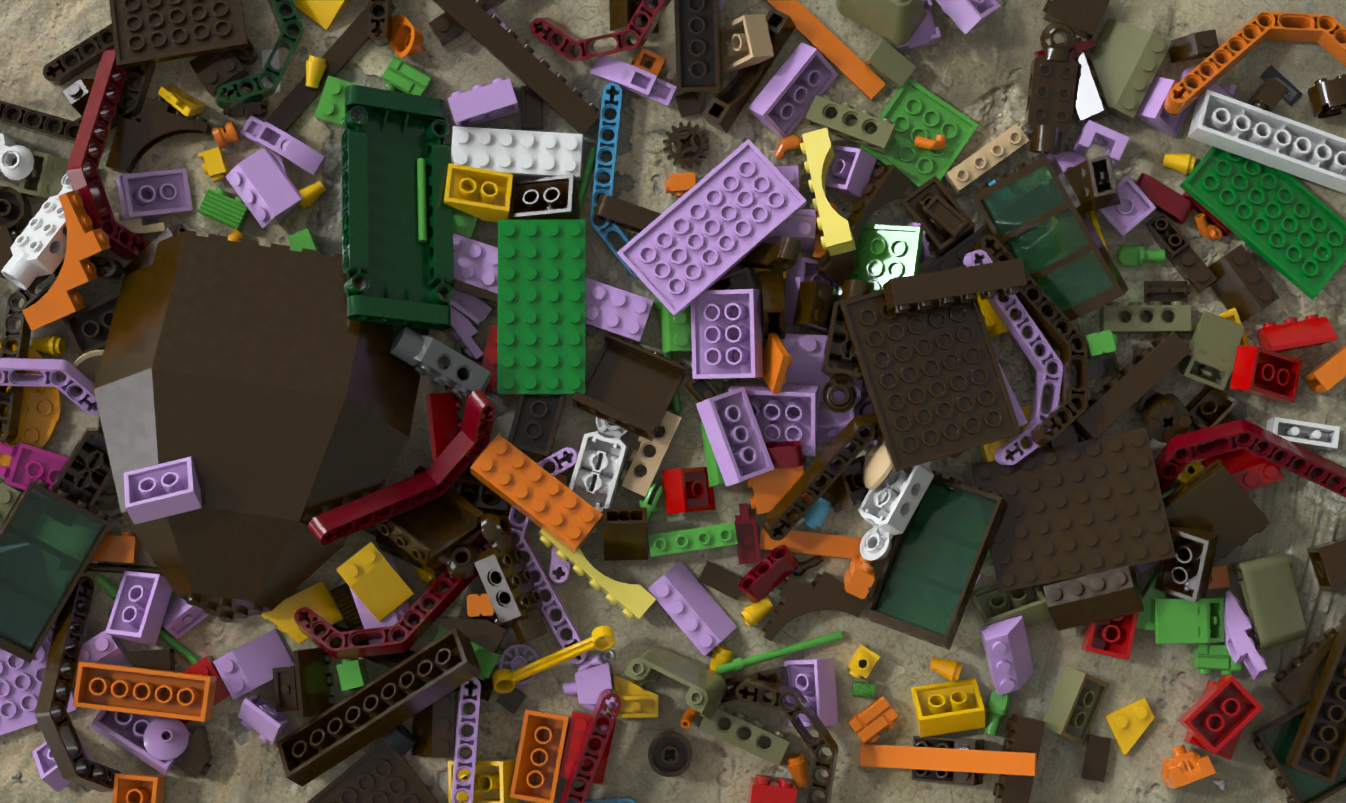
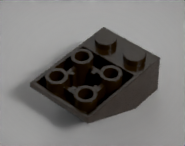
[1049,154,1121,219]
[912,736,985,785]

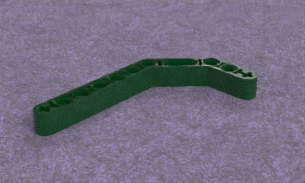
[215,0,303,109]

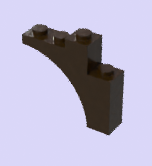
[106,97,213,174]
[762,571,869,641]

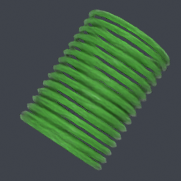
[851,680,875,699]

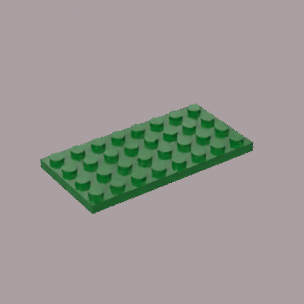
[1179,146,1346,300]
[497,219,586,395]

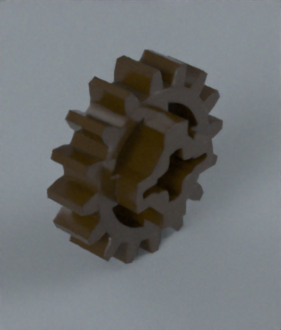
[663,121,709,169]

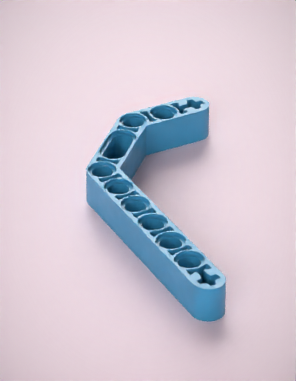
[590,83,640,280]

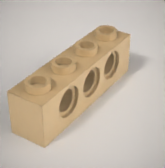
[943,123,1029,195]
[619,411,682,497]

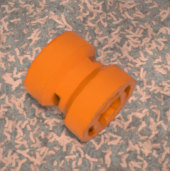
[212,121,241,149]

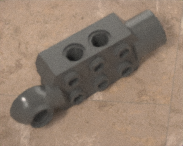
[390,326,509,421]

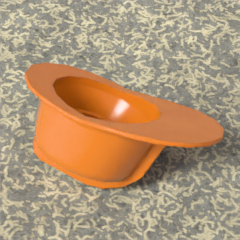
[389,15,425,58]

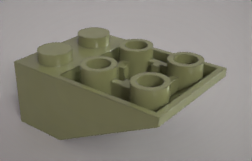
[18,150,69,201]
[1178,310,1245,391]

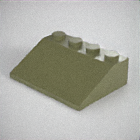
[1090,18,1172,123]

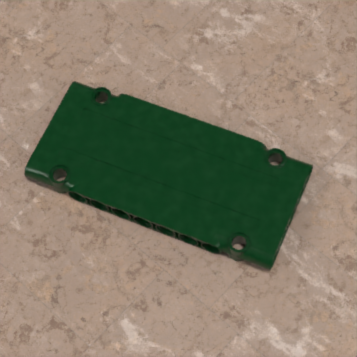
[341,85,454,330]

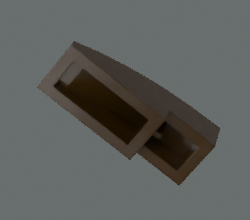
[721,666,790,703]

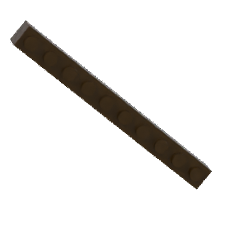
[432,0,600,135]

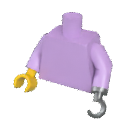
[563,649,622,718]

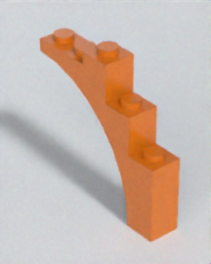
[22,190,111,331]

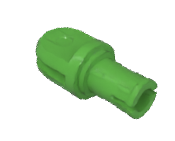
[1116,245,1165,267]
[639,483,664,525]
[984,690,1011,736]

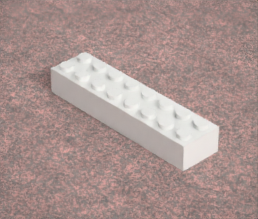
[1188,89,1346,194]

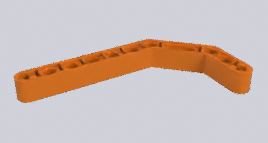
[1164,12,1346,114]

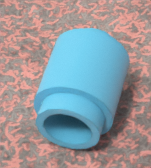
[802,497,831,529]

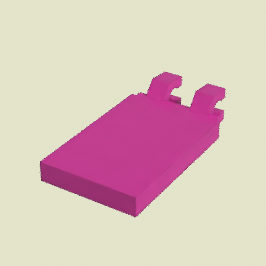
[0,442,68,497]

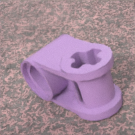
[549,547,571,584]

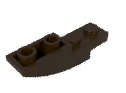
[1146,211,1217,294]

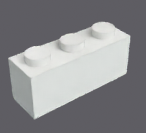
[1267,417,1340,451]

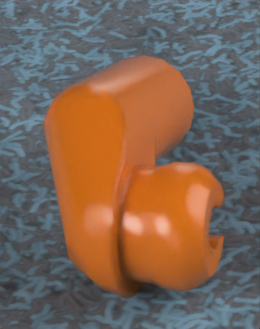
[914,134,947,150]
[773,135,803,160]
[1194,213,1222,240]
[680,707,702,729]

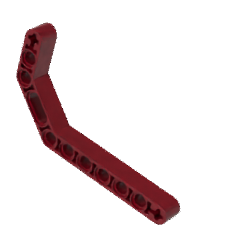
[530,0,671,61]
[67,48,148,260]
[308,389,496,545]
[1154,420,1346,497]
[294,532,492,659]
[559,688,621,803]

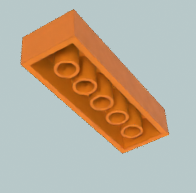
[470,434,603,554]
[73,661,217,722]

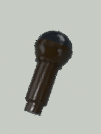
[792,556,824,576]

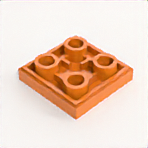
[763,333,792,394]

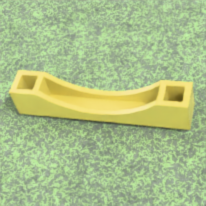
[800,128,856,256]
[538,529,656,621]

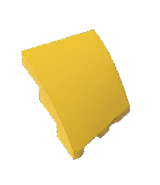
[261,581,343,644]

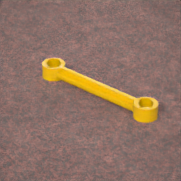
[492,626,615,694]

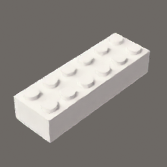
[451,126,584,181]

